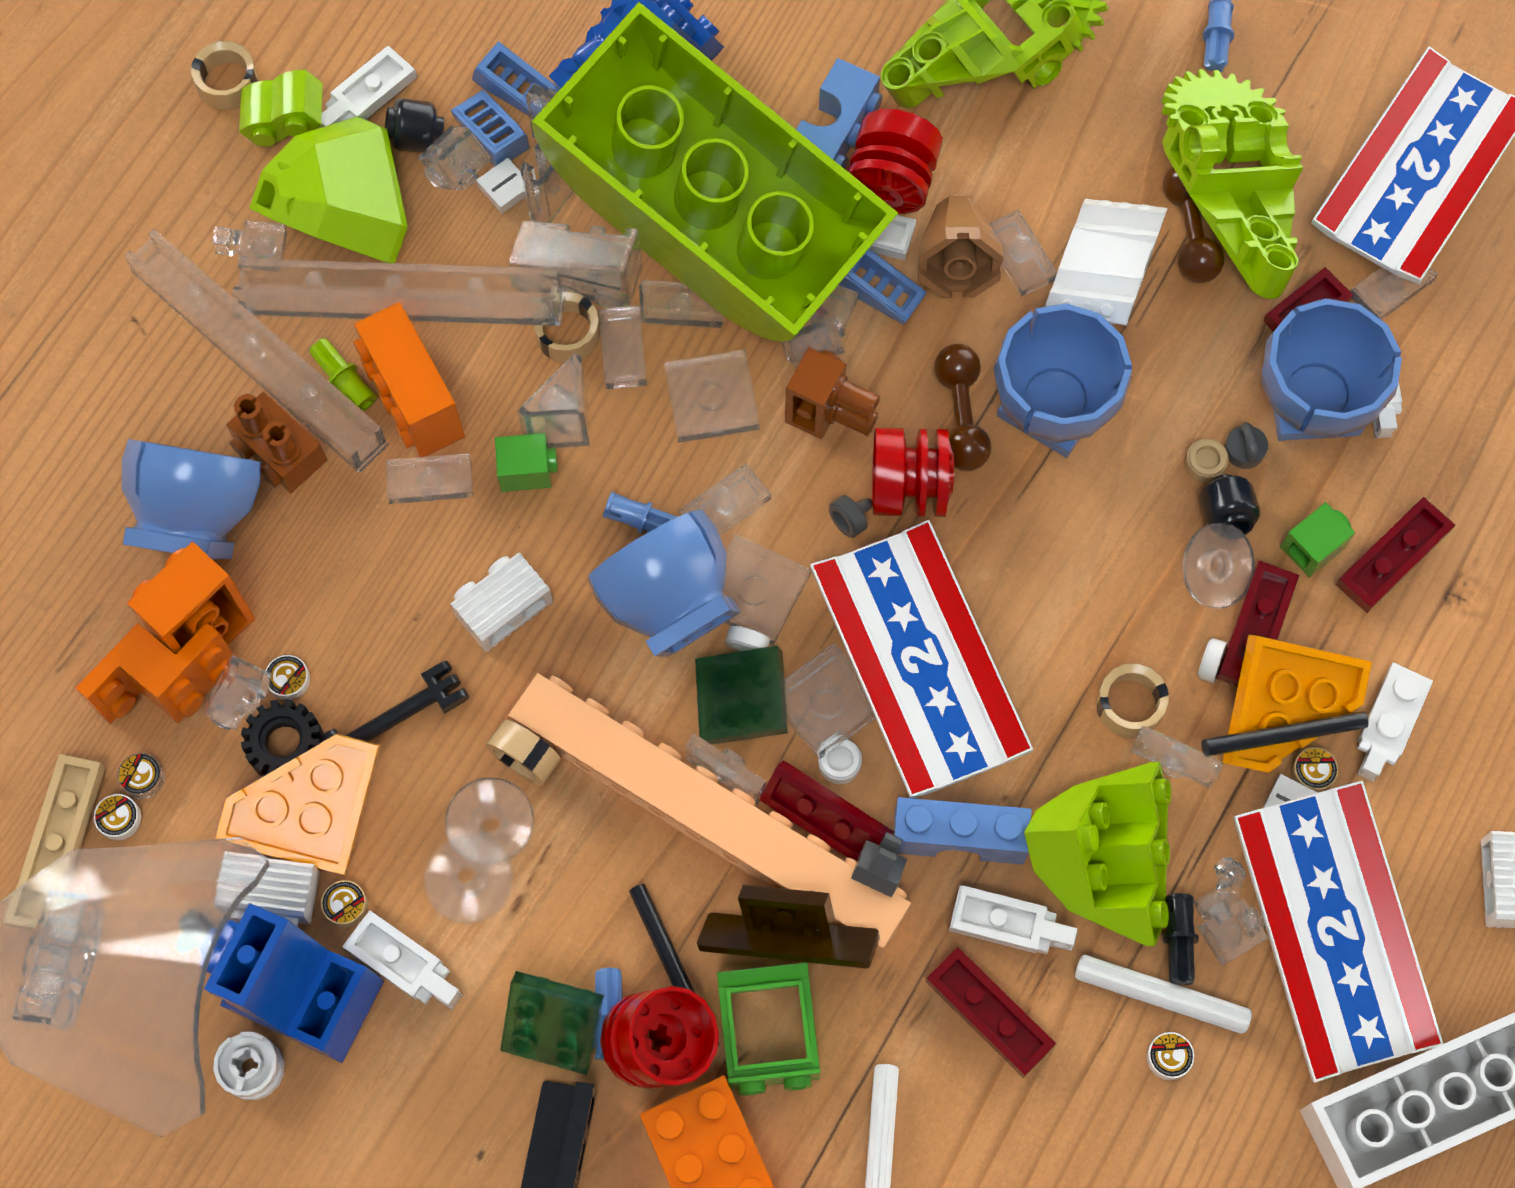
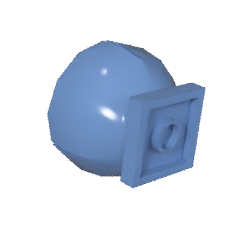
[1261,298,1402,441]
[993,303,1132,458]
[122,439,261,559]
[588,510,741,657]

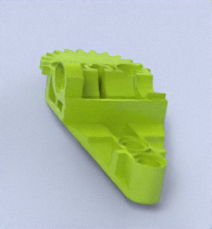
[881,0,1109,108]
[1161,69,1303,299]

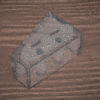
[508,221,642,310]

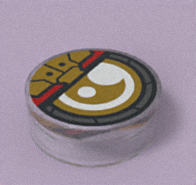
[117,753,165,799]

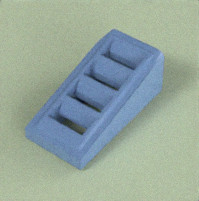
[472,41,560,118]
[451,90,529,167]
[838,249,927,325]

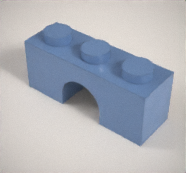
[796,58,883,169]
[893,797,1031,865]

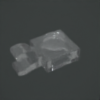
[212,220,287,268]

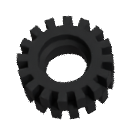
[241,699,324,776]

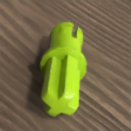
[309,338,377,413]

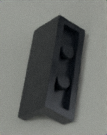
[521,1081,597,1188]

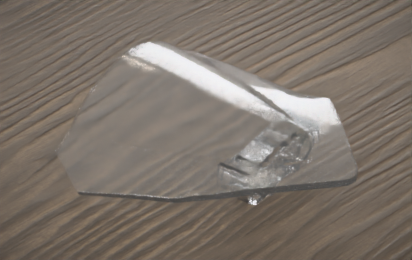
[0,837,270,1138]

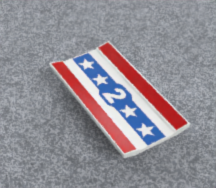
[1311,46,1515,284]
[810,520,1033,798]
[1233,781,1443,1083]

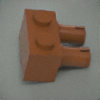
[785,347,880,439]
[226,391,328,494]

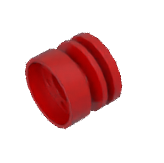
[847,109,943,214]
[872,428,954,517]
[600,986,719,1089]

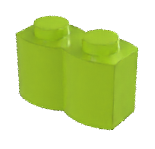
[239,70,323,147]

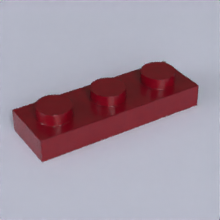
[1335,497,1455,613]
[1216,561,1300,687]
[759,760,894,861]
[925,947,1057,1078]

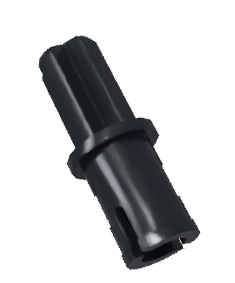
[1163,893,1199,985]

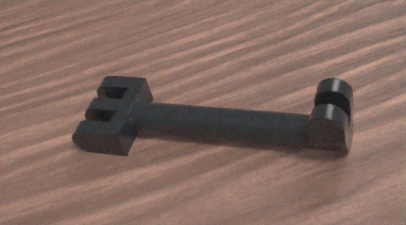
[321,661,470,742]

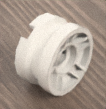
[213,1032,285,1100]

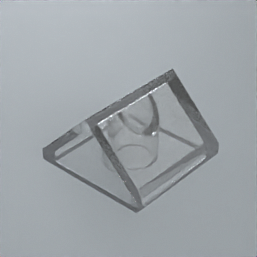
[517,352,590,448]

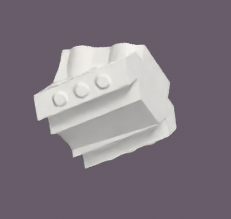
[1045,199,1168,326]

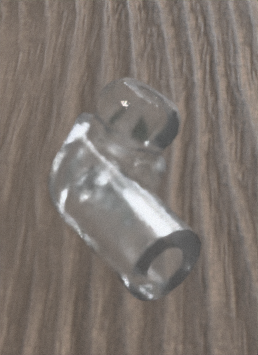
[1194,857,1246,920]

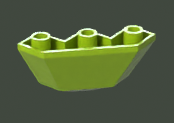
[249,117,408,265]
[1024,762,1172,946]

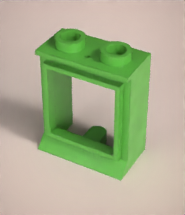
[717,962,820,1096]

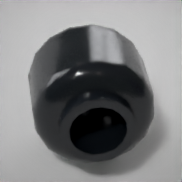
[385,98,444,153]
[1200,474,1260,539]

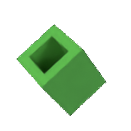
[495,433,558,492]
[1280,502,1355,577]

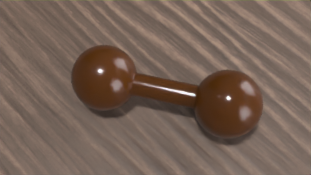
[1162,166,1224,283]
[934,344,992,471]

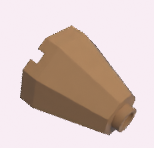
[918,196,1003,297]

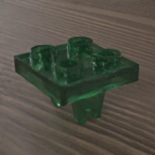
[695,646,788,746]
[500,971,604,1075]

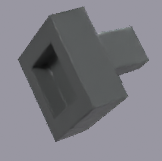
[851,832,907,898]

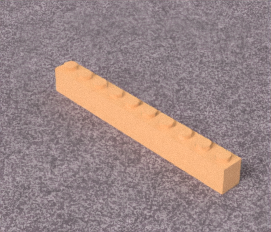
[508,673,911,957]

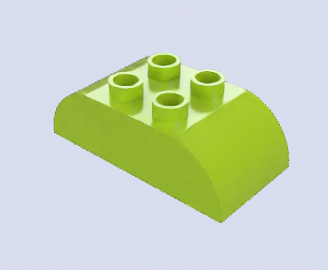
[532,2,898,342]

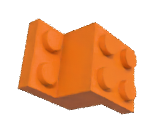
[75,622,237,724]

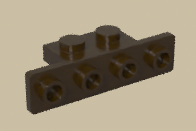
[697,885,880,969]

